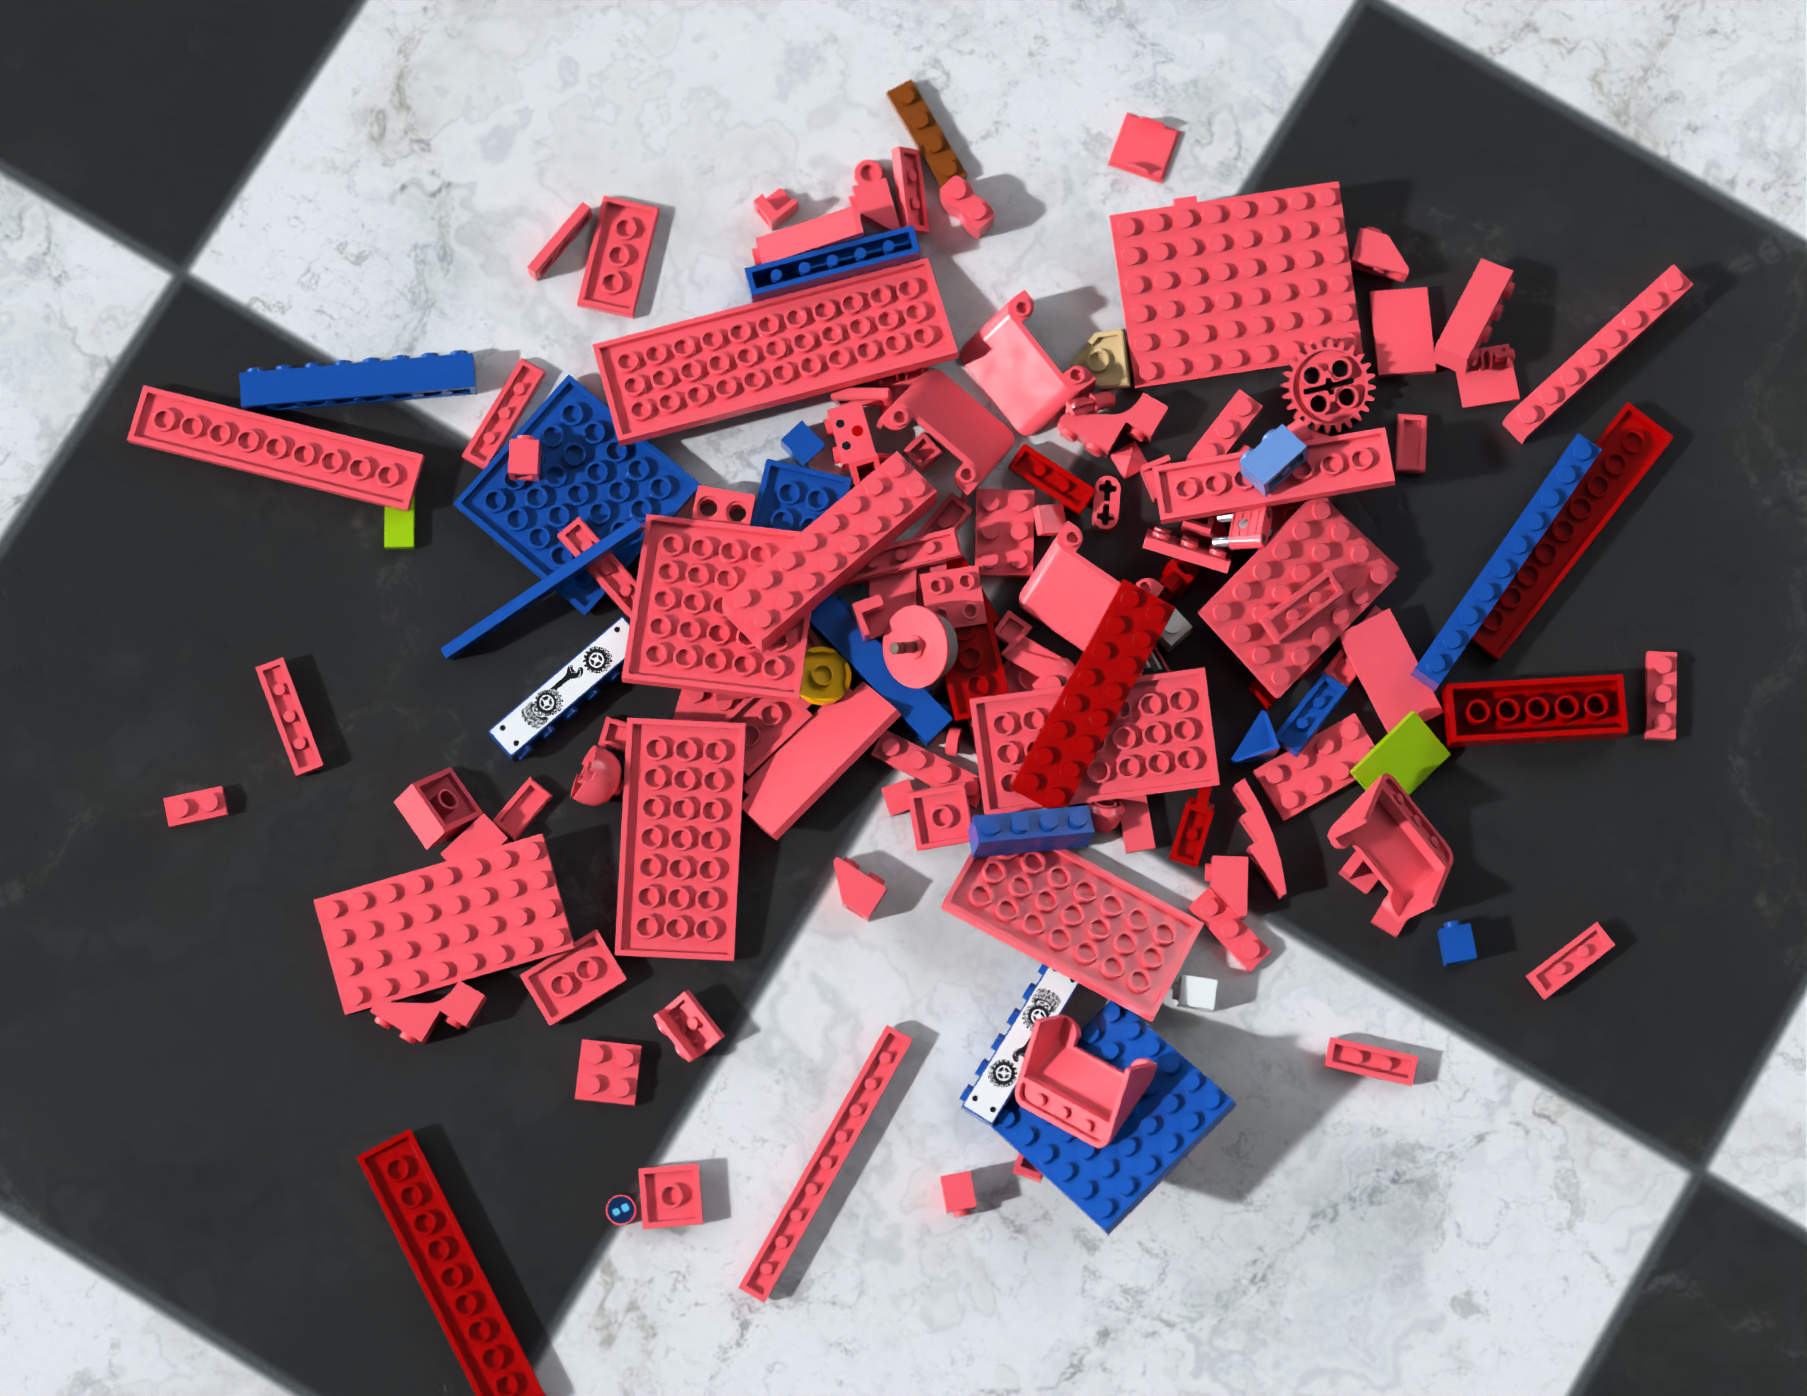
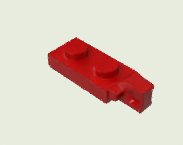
[1168,787,1215,869]

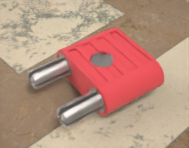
[1212,506,1272,550]

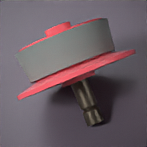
[882,605,958,688]

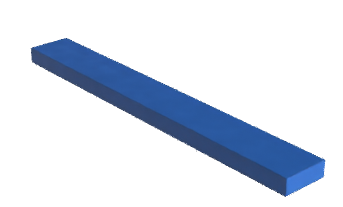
[441,518,646,660]

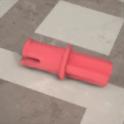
[1065,390,1116,417]

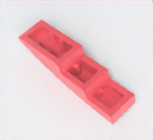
[1232,778,1287,900]

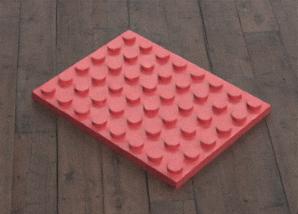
[1109,181,1363,388]

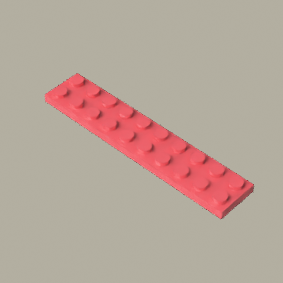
[127,385,425,513]

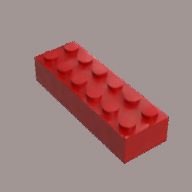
[1442,674,1628,748]

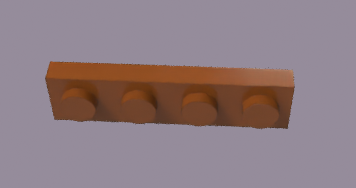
[886,79,968,188]

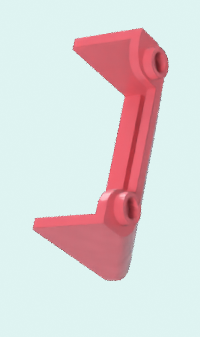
[960,289,1096,437]
[876,369,1014,503]
[1019,521,1165,651]
[1327,773,1453,923]
[1015,1014,1158,1148]

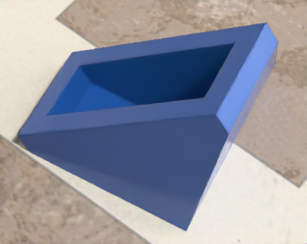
[1229,710,1280,767]

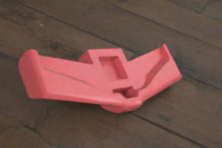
[1000,634,1075,689]

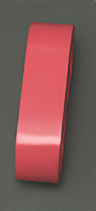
[1092,476,1121,532]

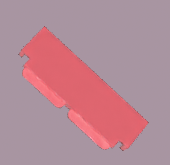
[742,681,901,841]

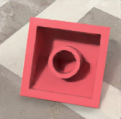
[394,767,483,850]

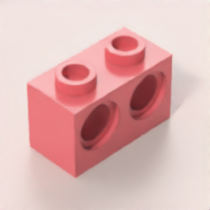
[691,485,756,526]

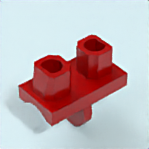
[1159,558,1198,603]

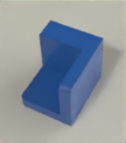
[781,421,825,468]

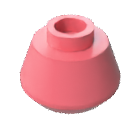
[1085,799,1125,833]

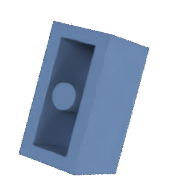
[1239,424,1308,497]

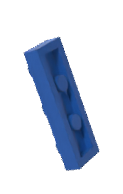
[1275,673,1348,757]

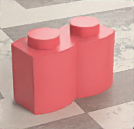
[939,175,994,239]

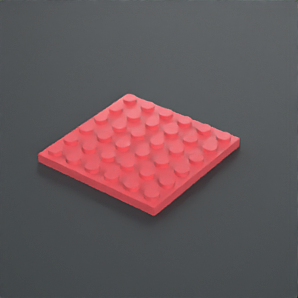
[622,514,812,703]

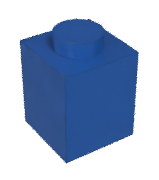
[1437,920,1477,967]

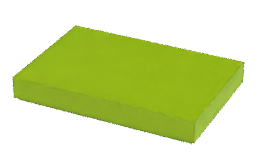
[1349,711,1451,795]

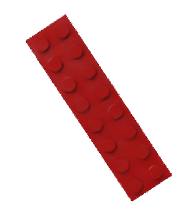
[1009,579,1176,809]

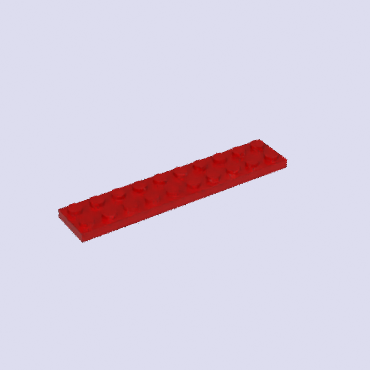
[1470,402,1674,662]
[357,1129,546,1396]

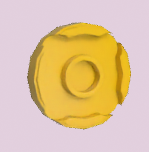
[800,646,852,706]

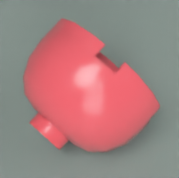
[571,745,624,806]

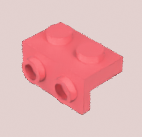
[653,989,725,1063]

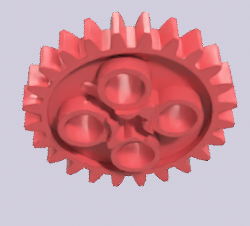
[1281,339,1376,433]

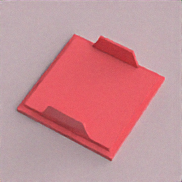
[1108,113,1181,184]

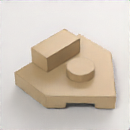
[1070,328,1131,391]

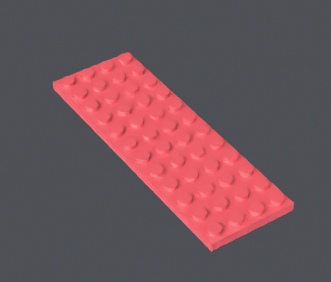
[592,257,959,447]

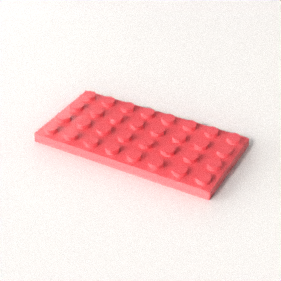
[969,667,1220,815]
[615,718,746,961]
[314,834,576,1015]
[940,849,1204,1022]

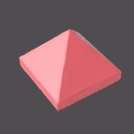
[1110,441,1148,480]

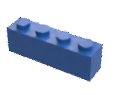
[968,805,1095,858]

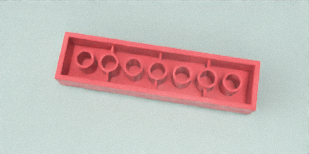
[722,451,937,653]

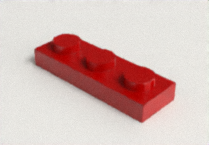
[1008,444,1097,516]

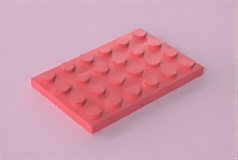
[1197,497,1397,698]

